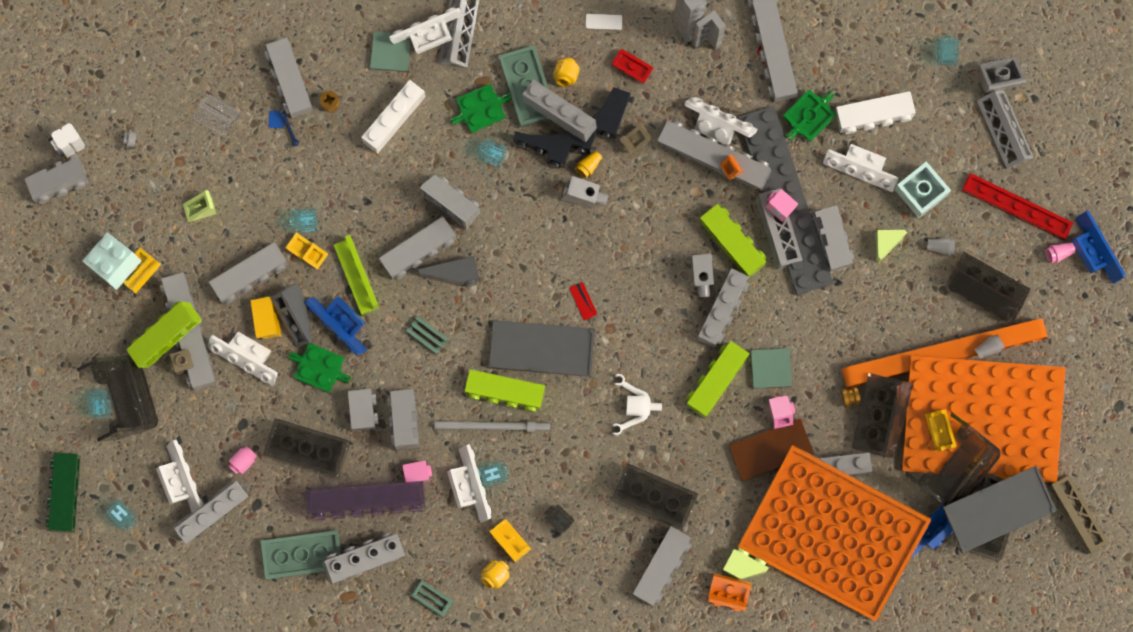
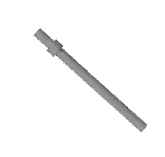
[435,421,551,432]

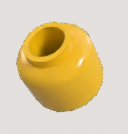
[553,58,580,87]
[481,560,509,589]

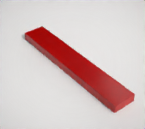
[961,173,1074,241]

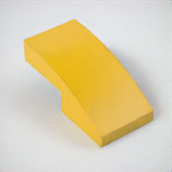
[285,232,328,270]

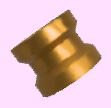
[320,91,340,113]
[841,385,861,408]

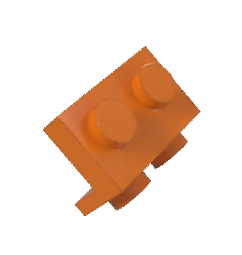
[708,573,752,611]

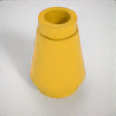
[575,151,602,179]

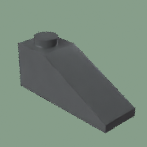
[418,256,480,287]
[270,283,312,347]

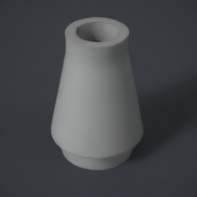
[927,237,955,256]
[975,334,1005,359]

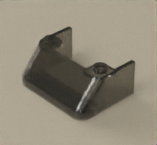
[77,355,158,442]
[905,413,1000,506]

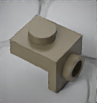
[619,124,653,153]
[169,349,194,376]

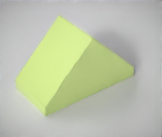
[183,190,217,222]
[875,230,907,263]

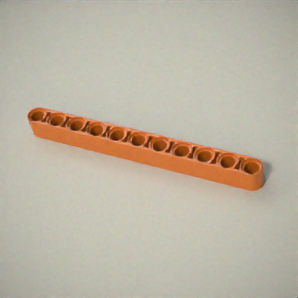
[841,319,1048,388]

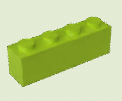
[699,204,766,279]
[126,301,202,368]
[686,341,750,419]
[465,369,545,412]

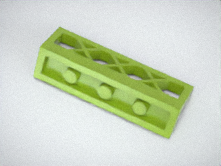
[334,235,380,315]

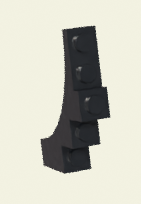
[513,87,631,169]

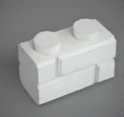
[51,123,85,158]

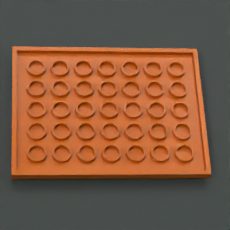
[902,355,1066,483]
[738,445,931,622]

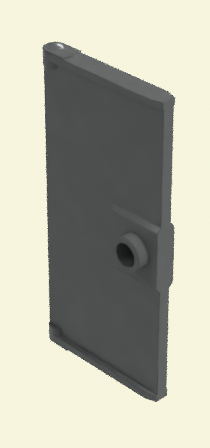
[489,320,596,377]
[942,465,1057,554]

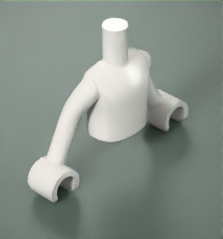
[612,374,662,436]

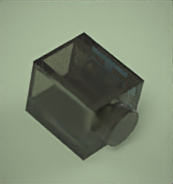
[544,504,575,536]

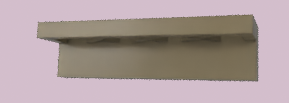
[1049,475,1108,554]

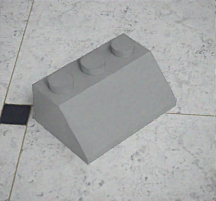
[420,175,481,230]

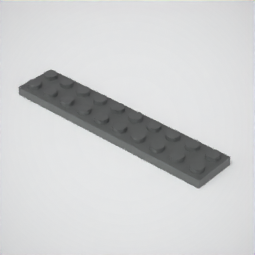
[738,106,833,296]

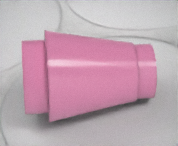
[1045,242,1076,263]

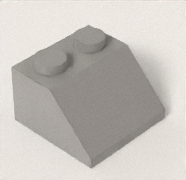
[979,57,1026,93]

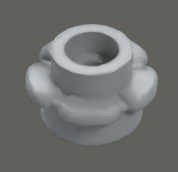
[123,130,136,148]

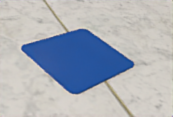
[269,111,284,128]

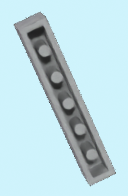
[673,0,707,42]
[747,0,798,102]
[658,120,771,192]
[160,272,217,391]

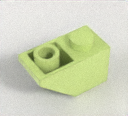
[722,548,769,580]

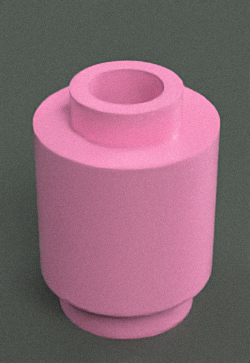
[228,446,257,474]

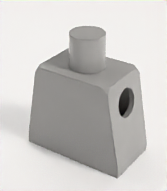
[561,176,608,208]
[690,254,714,298]

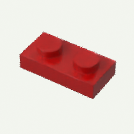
[611,48,654,85]

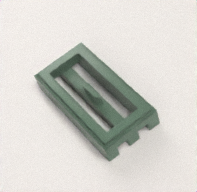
[406,316,448,355]
[411,580,454,617]

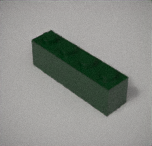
[46,453,81,533]

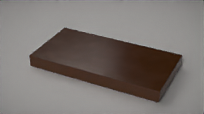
[728,419,815,482]

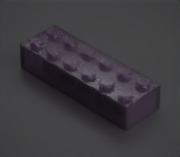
[306,481,426,521]

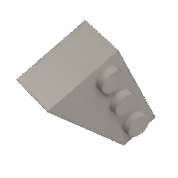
[25,154,89,204]
[812,205,855,273]
[387,389,420,451]

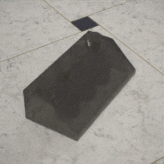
[945,252,1030,323]
[852,373,913,458]

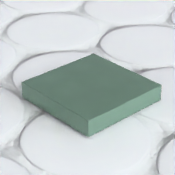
[370,31,411,73]
[751,348,792,389]

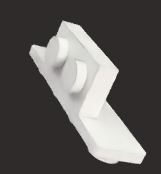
[389,8,463,54]
[684,97,758,145]
[823,144,899,192]
[207,332,278,386]
[156,440,203,512]
[447,444,491,522]

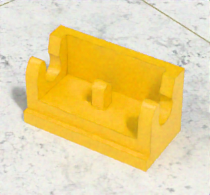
[251,296,282,339]
[925,409,957,451]
[490,519,531,563]

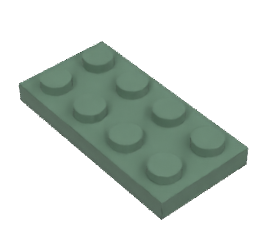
[499,45,549,128]
[261,530,341,580]

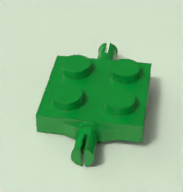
[450,83,512,134]
[783,89,837,143]
[288,343,351,393]

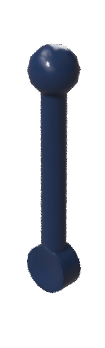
[280,110,299,146]

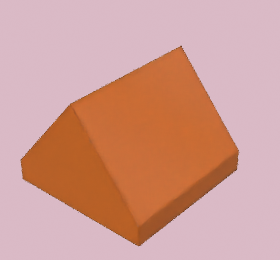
[719,155,744,180]

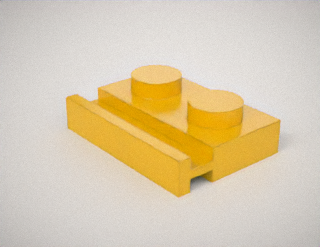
[123,248,161,294]

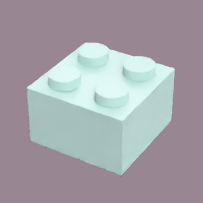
[895,161,951,218]
[82,232,141,290]

